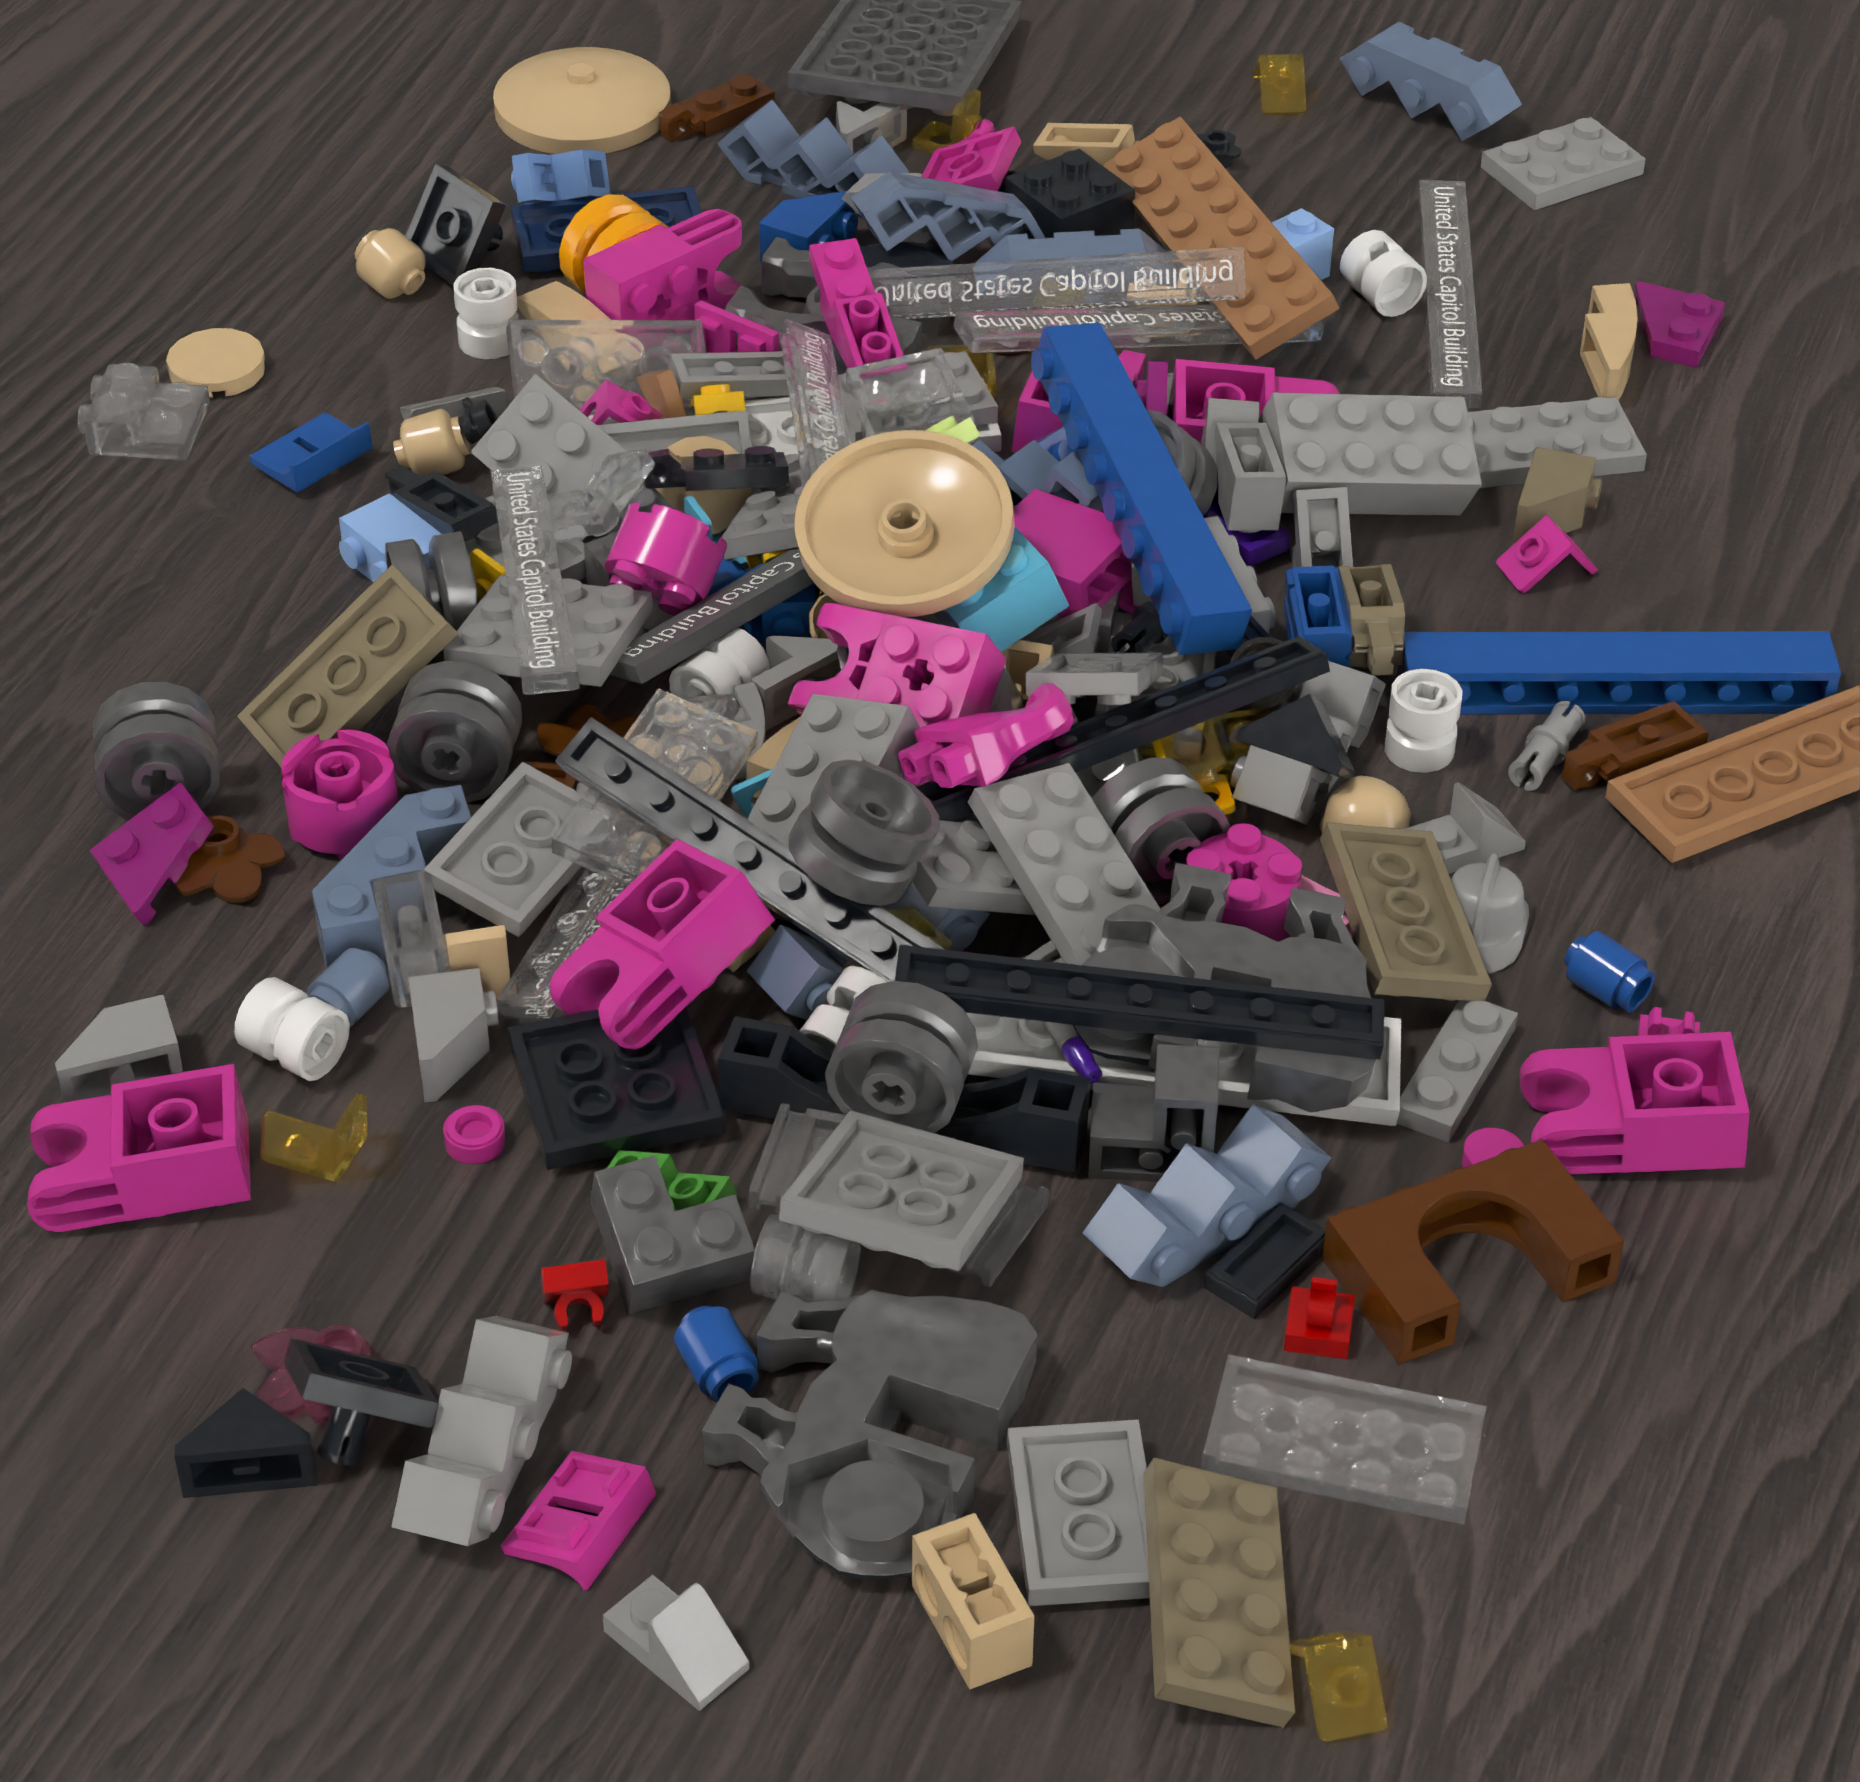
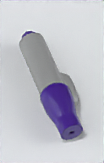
[1041,1021,1102,1084]

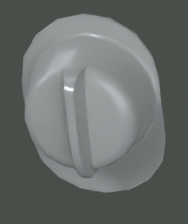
[1451,853,1529,975]

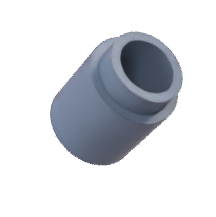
[308,948,389,1028]

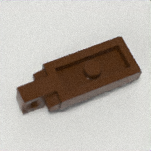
[659,74,775,143]
[1561,701,1709,790]

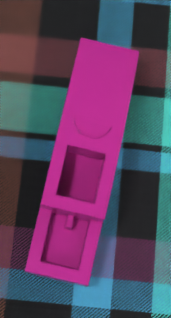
[809,238,907,378]

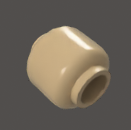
[355,228,426,299]
[393,409,472,477]

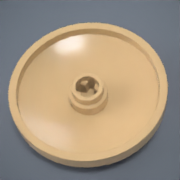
[493,47,671,154]
[794,430,1014,617]

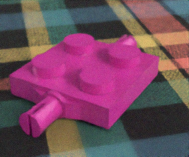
[922,119,1022,191]

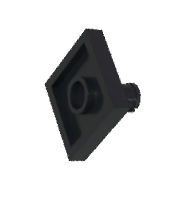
[406,163,506,286]
[283,1338,439,1465]

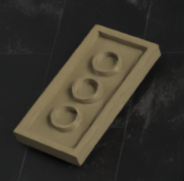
[237,564,459,767]
[1320,822,1492,1001]
[1143,1458,1295,1728]

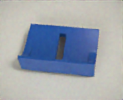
[250,412,373,492]

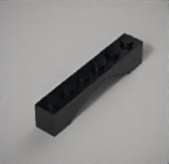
[718,1016,1090,1173]

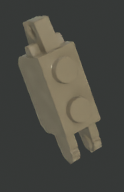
[1336,564,1405,675]

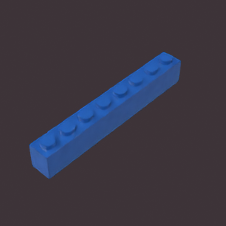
[1031,322,1252,655]
[1397,631,1841,714]

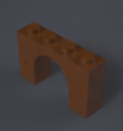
[1322,1140,1624,1365]

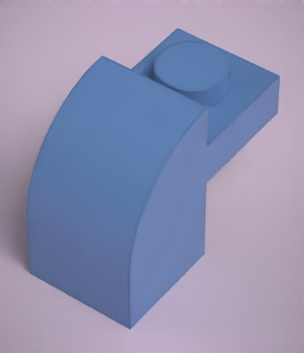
[511,149,611,204]

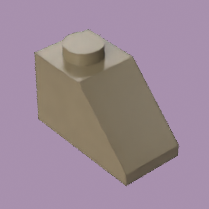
[1512,447,1602,545]

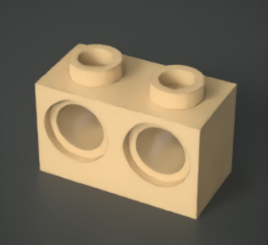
[912,1513,1035,1690]

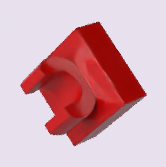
[541,1259,609,1331]
[1283,1277,1355,1360]

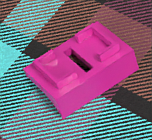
[694,300,779,353]
[501,1451,657,1591]

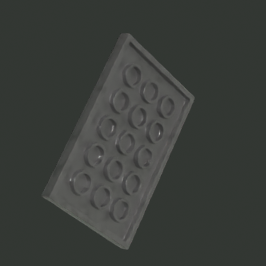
[788,0,1022,116]

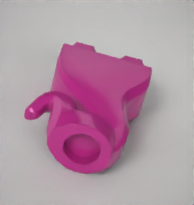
[898,683,1073,788]

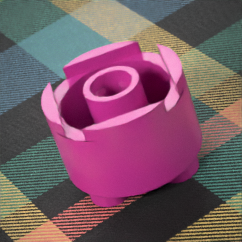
[605,503,727,616]
[281,729,399,860]
[1186,823,1302,942]

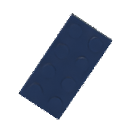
[511,186,702,273]

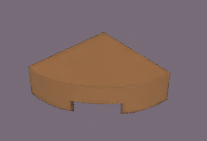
[636,369,687,419]

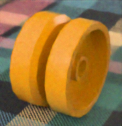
[559,194,669,294]

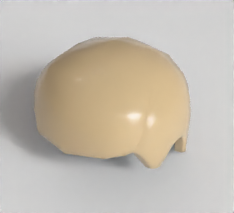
[1319,775,1411,833]

